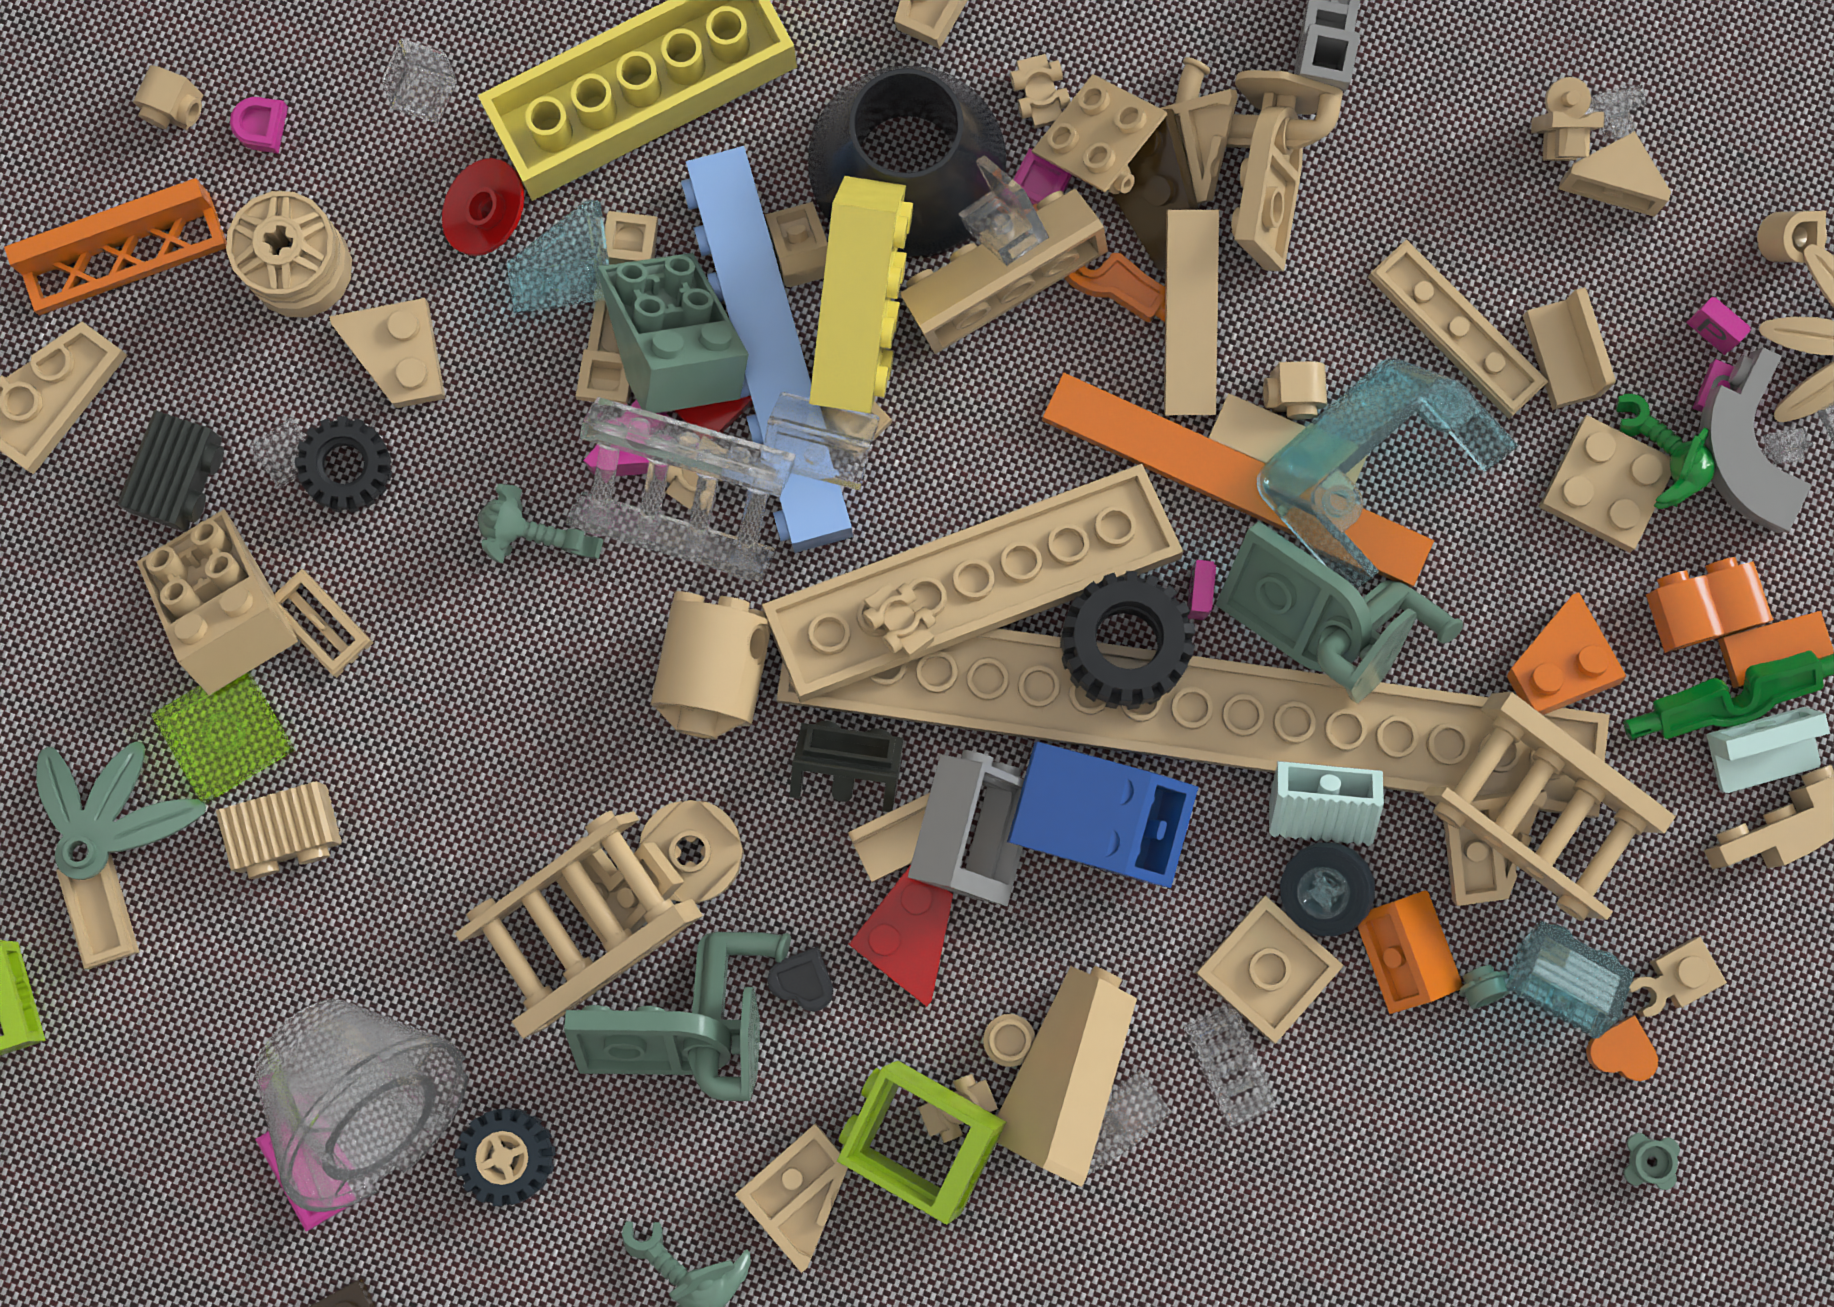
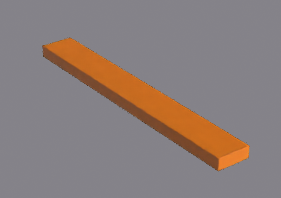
[1042,372,1434,588]

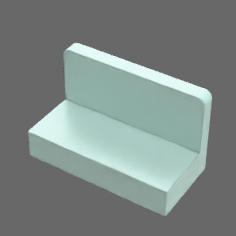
[1706,707,1830,793]

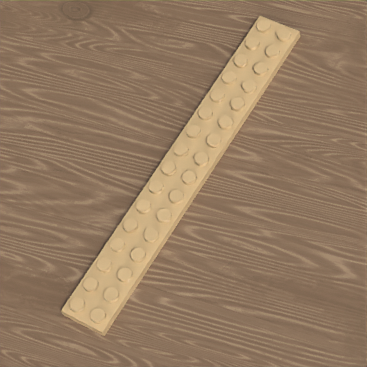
[777,628,1610,818]

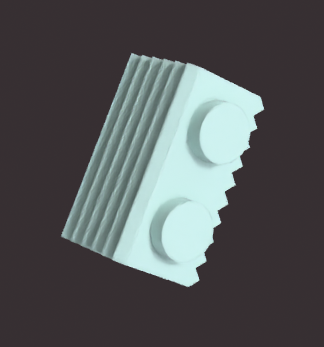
[1269,761,1384,846]

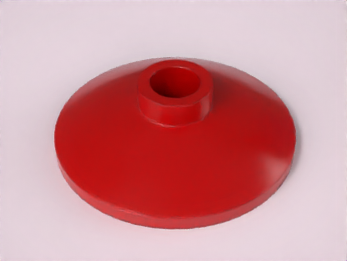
[442,158,524,256]

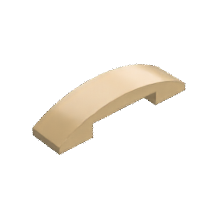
[576,211,658,406]

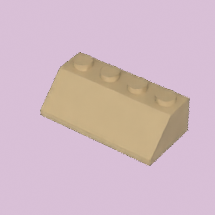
[899,189,1108,354]

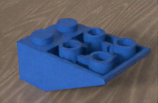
[1007,741,1198,888]

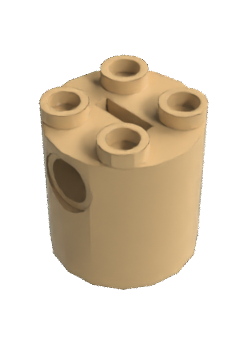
[650,591,771,740]

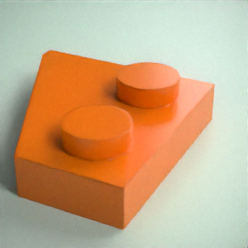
[1507,592,1627,715]

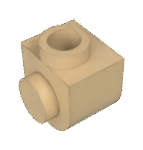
[133,65,204,130]
[1757,211,1827,263]
[1263,361,1327,420]

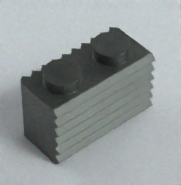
[117,410,224,532]

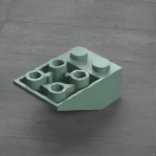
[598,253,749,415]

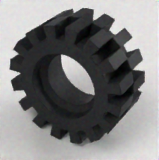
[295,416,392,513]

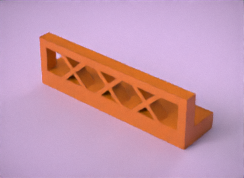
[4,178,227,316]

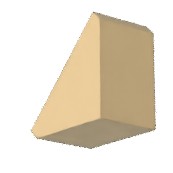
[1558,131,1671,217]

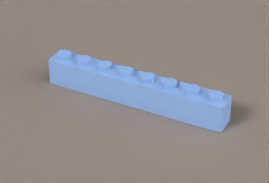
[681,146,853,553]

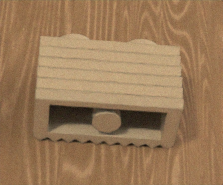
[216,781,342,879]

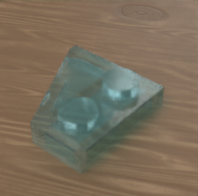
[507,200,609,313]

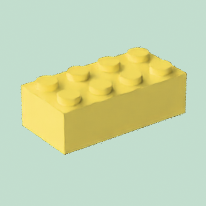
[809,176,913,413]

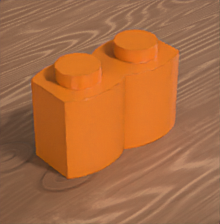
[1646,557,1773,653]

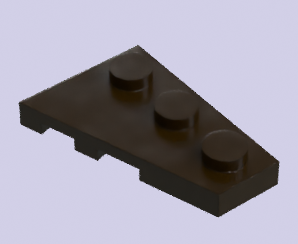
[1111,109,1199,271]

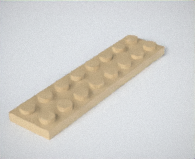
[762,464,1183,703]

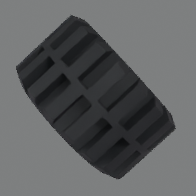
[1060,571,1195,710]

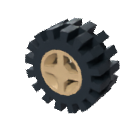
[454,1108,556,1207]

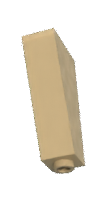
[997,966,1137,1187]

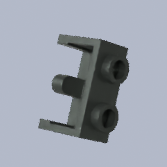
[790,721,904,812]

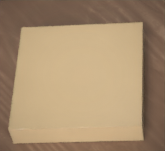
[1195,895,1344,1044]

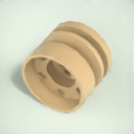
[226,191,352,318]

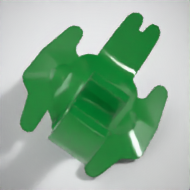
[1616,394,1716,509]

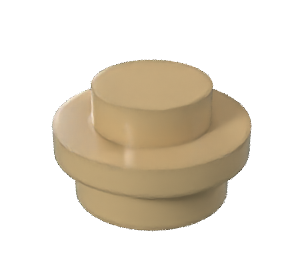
[983,1014,1035,1067]

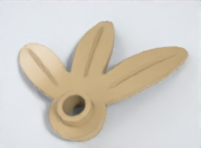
[1759,244,1834,422]

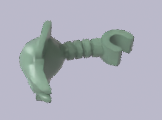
[478,484,604,563]
[622,1221,751,1307]

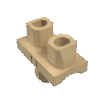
[1531,77,1604,161]

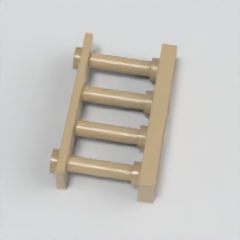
[1423,692,1676,921]
[454,811,703,1039]

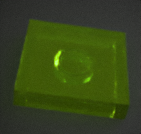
[151,671,295,804]

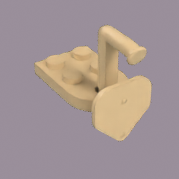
[1175,57,1343,271]

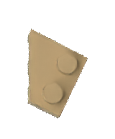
[1160,89,1238,204]
[329,298,446,408]
[1444,789,1547,906]

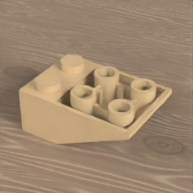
[136,509,298,695]

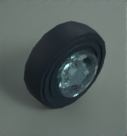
[1280,842,1375,936]

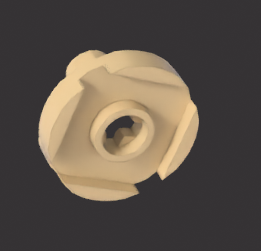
[640,800,744,904]

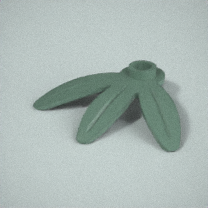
[36,742,206,880]

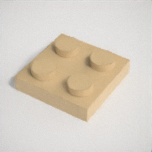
[1538,415,1671,553]

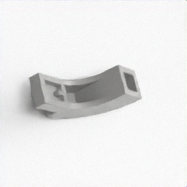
[1294,0,1361,92]
[1700,347,1812,533]

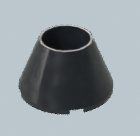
[808,65,1006,258]

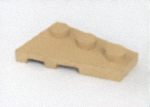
[0,322,128,475]

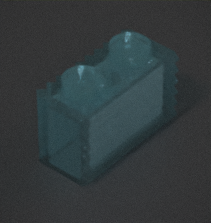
[1506,920,1635,1038]

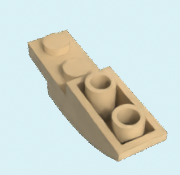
[1704,764,1834,869]

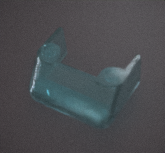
[1257,358,1519,589]

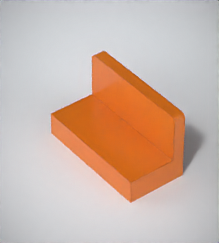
[1357,890,1463,1014]

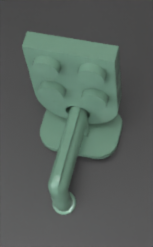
[1216,521,1463,703]
[564,932,791,1101]

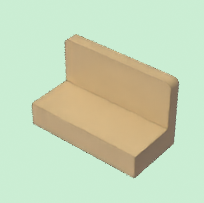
[1523,287,1616,410]
[848,793,930,883]

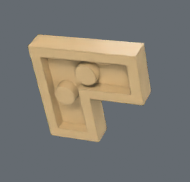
[556,837,684,944]

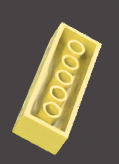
[478,0,797,201]

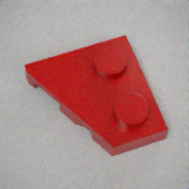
[848,865,953,1007]

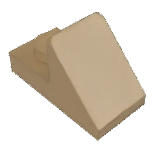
[765,202,828,287]

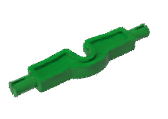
[1623,651,1834,741]

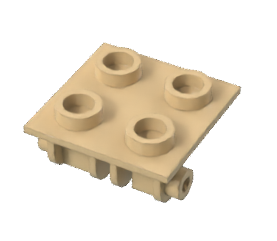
[1032,74,1167,194]

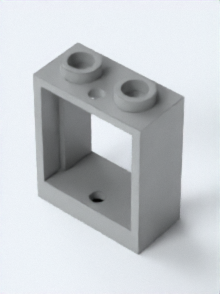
[908,750,1024,906]

